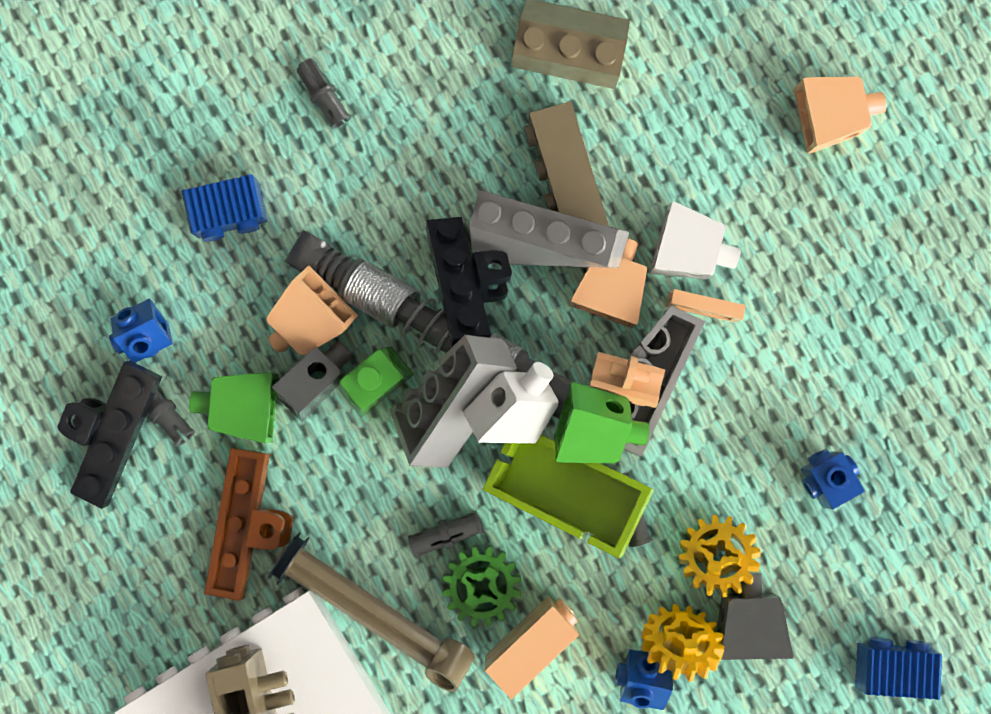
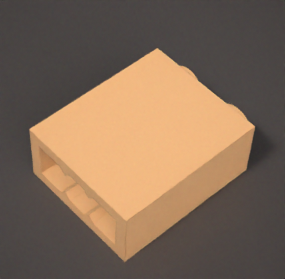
[485,595,579,700]

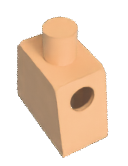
[794,77,886,154]
[569,238,647,328]
[266,265,358,355]

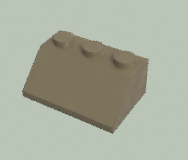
[512,0,630,89]

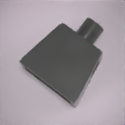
[272,341,353,423]
[716,572,793,660]

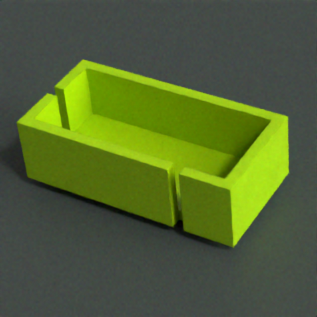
[482,435,654,559]

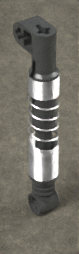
[284,230,572,419]

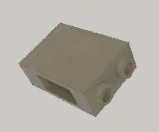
[205,645,295,714]

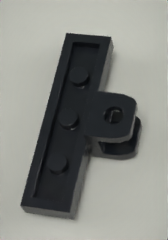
[426,217,512,347]
[57,361,163,509]

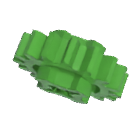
[442,545,521,627]

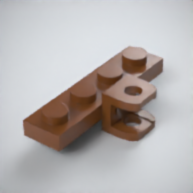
[204,448,294,601]

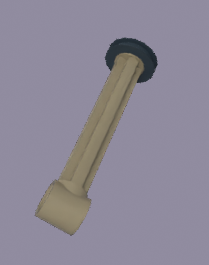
[268,532,475,692]

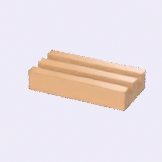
[666,289,746,323]

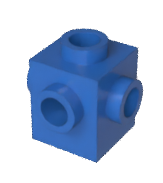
[109,298,173,363]
[801,449,865,510]
[615,649,673,710]

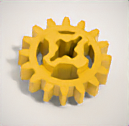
[679,515,761,598]
[641,604,725,682]

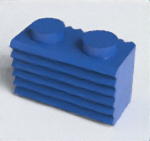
[181,174,268,242]
[855,637,942,700]

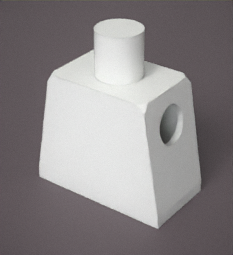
[649,201,741,279]
[463,362,558,444]

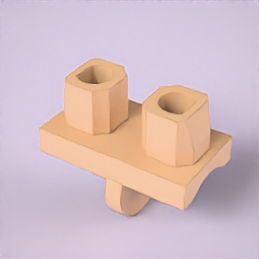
[589,352,665,408]

